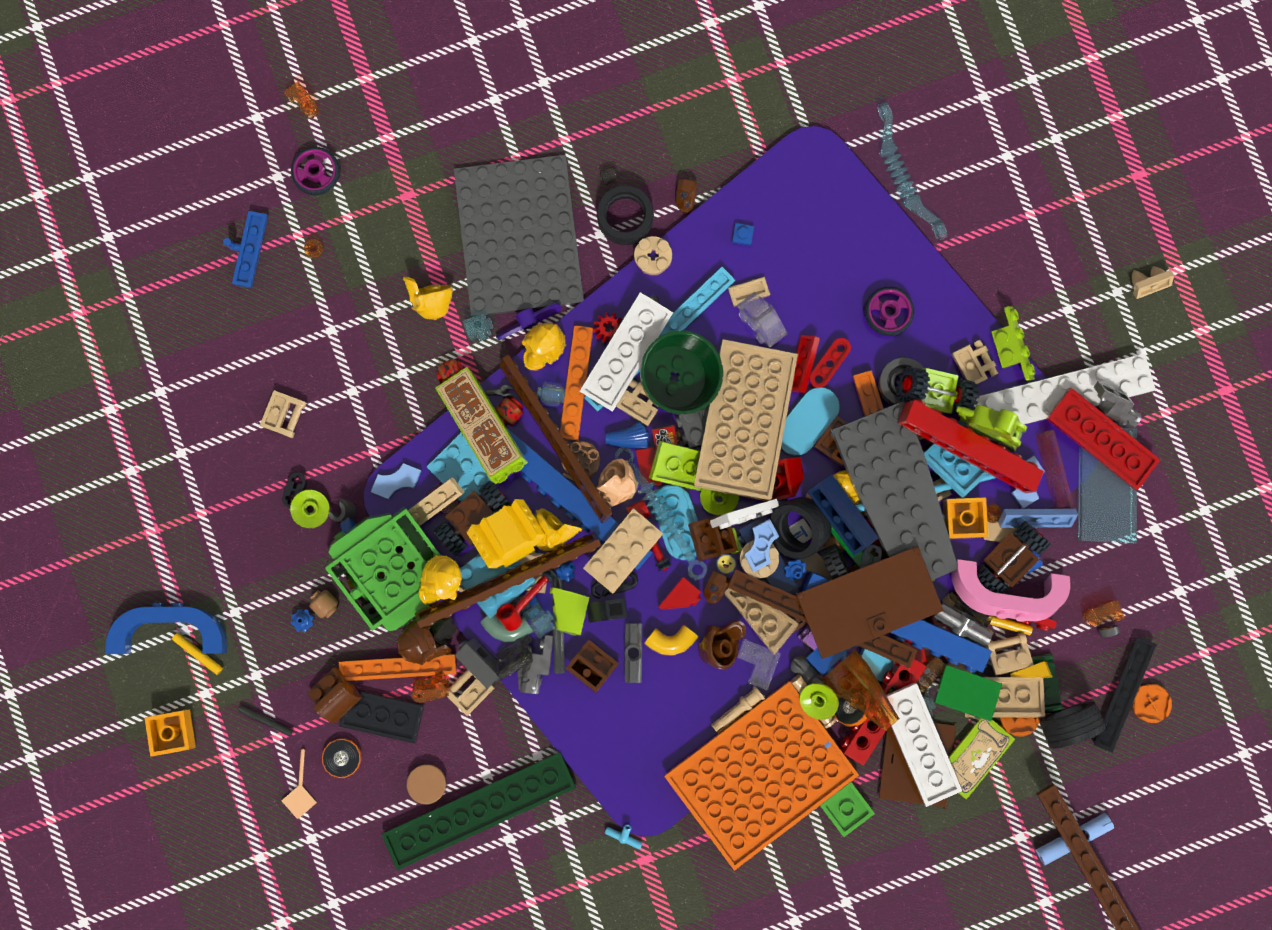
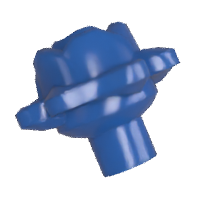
[784,559,807,580]
[556,561,575,582]
[291,609,314,632]

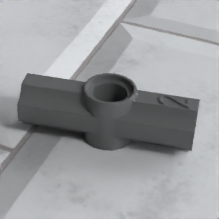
[933,601,993,647]
[625,624,642,683]

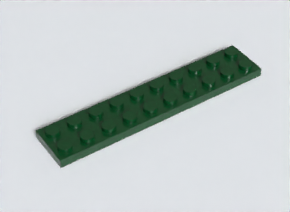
[381,752,576,870]

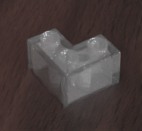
[737,292,788,348]
[737,639,781,690]

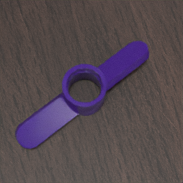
[496,303,561,340]

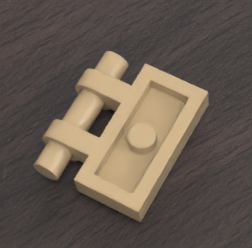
[951,340,998,384]
[616,379,658,427]

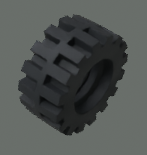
[821,544,850,579]

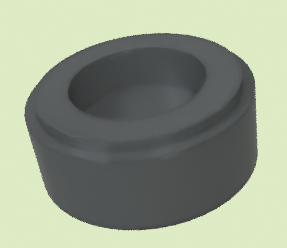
[1098,625,1119,637]

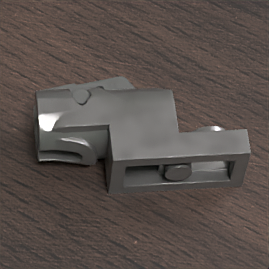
[1093,381,1141,429]
[517,635,553,694]

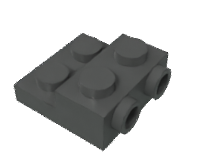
[675,403,710,449]

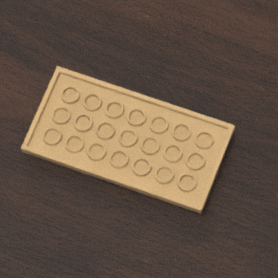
[694,339,798,501]

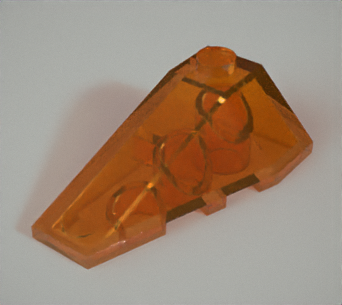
[821,650,900,730]

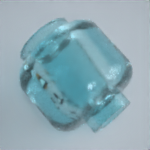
[537,381,566,407]

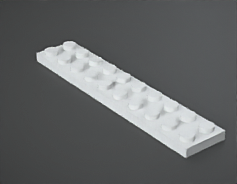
[965,353,1156,427]

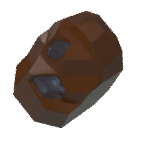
[676,179,697,213]
[704,571,731,604]

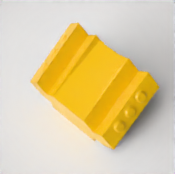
[467,499,545,568]

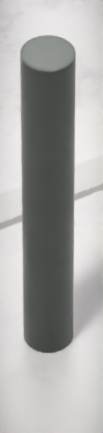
[238,705,294,737]

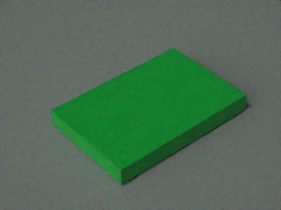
[934,665,1002,721]

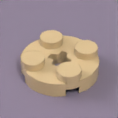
[634,236,672,275]
[739,540,779,579]

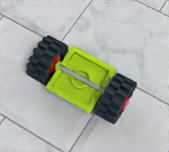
[896,367,980,414]

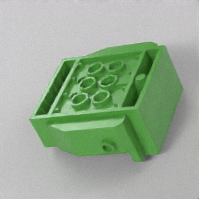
[324,507,440,631]

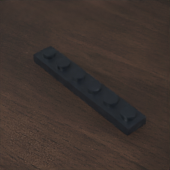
[1094,637,1157,753]

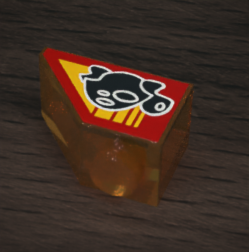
[652,425,681,452]

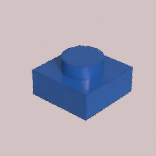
[732,223,754,246]

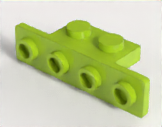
[992,306,1035,381]

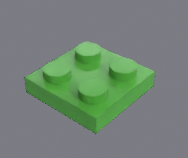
[820,782,875,837]

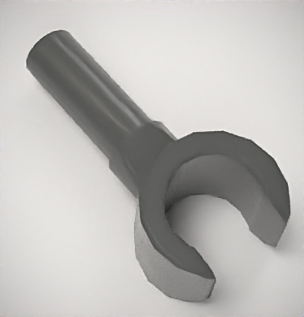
[486,385,514,398]

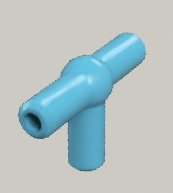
[605,825,643,849]

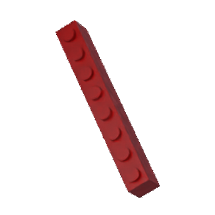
[897,399,1044,494]

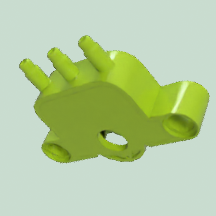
[956,405,1027,452]

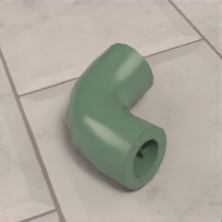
[480,614,534,642]

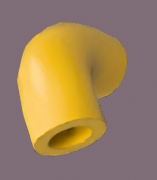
[644,625,698,655]

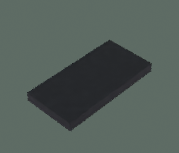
[339,690,424,744]

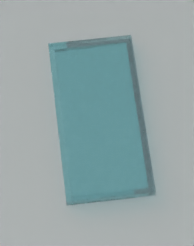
[1078,427,1137,543]

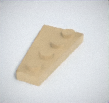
[724,588,798,655]

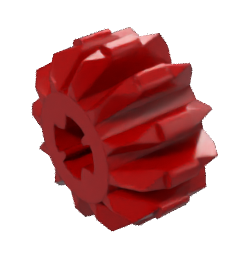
[593,312,622,344]

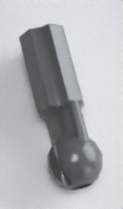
[790,656,841,700]

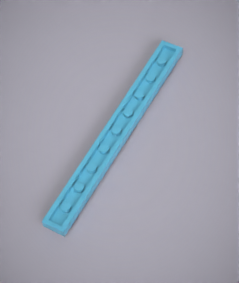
[584,267,735,412]

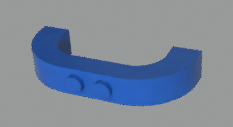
[105,603,227,654]

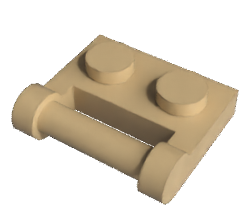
[260,391,307,438]
[986,632,1034,676]
[443,668,495,716]

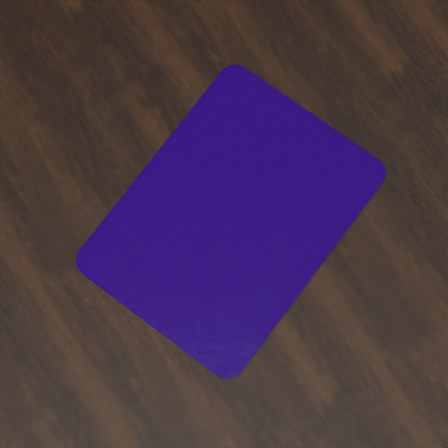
[364,126,1097,837]

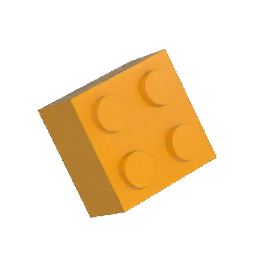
[942,498,989,539]
[145,709,196,757]

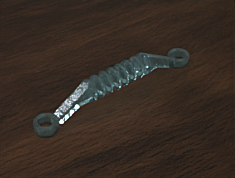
[877,102,947,240]
[615,447,707,580]

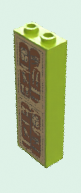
[435,367,528,484]

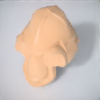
[597,459,638,505]

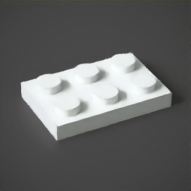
[710,499,779,529]

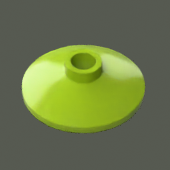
[700,489,739,516]
[290,490,329,528]
[800,683,839,720]

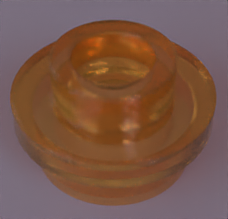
[304,239,323,258]
[987,504,1002,523]

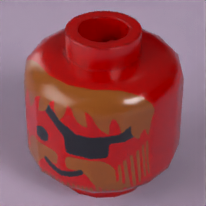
[436,359,463,383]
[495,397,524,425]

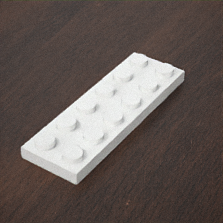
[580,292,673,412]
[879,682,962,807]

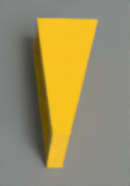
[1010,661,1053,678]

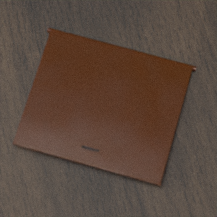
[879,723,956,809]

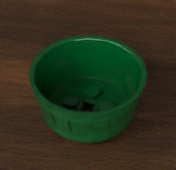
[640,330,723,414]

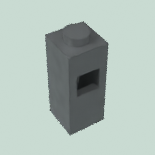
[455,638,507,689]

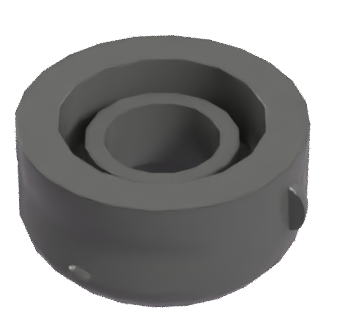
[878,356,923,405]

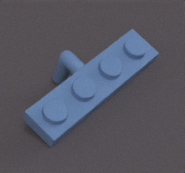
[998,509,1078,529]

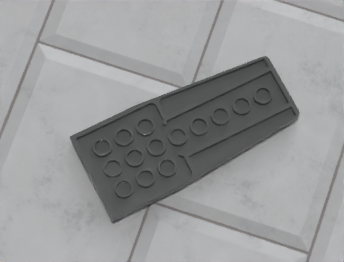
[831,401,957,580]

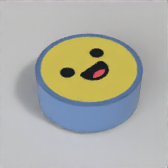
[716,555,736,574]

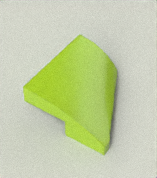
[550,587,590,635]

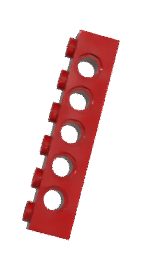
[840,658,927,766]

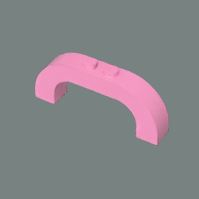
[951,559,1070,622]

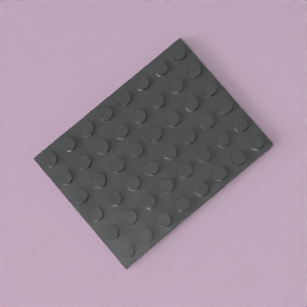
[454,155,584,317]

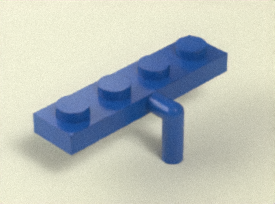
[223,211,269,289]

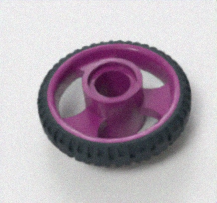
[291,147,340,195]
[864,286,914,336]

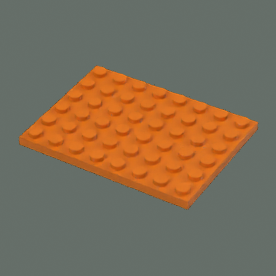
[664,680,859,871]

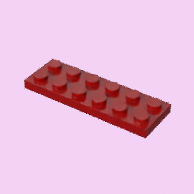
[1046,388,1160,490]

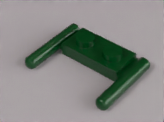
[1031,653,1063,713]

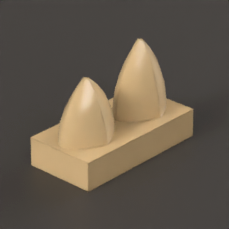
[1132,266,1174,299]

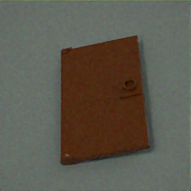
[796,545,944,659]

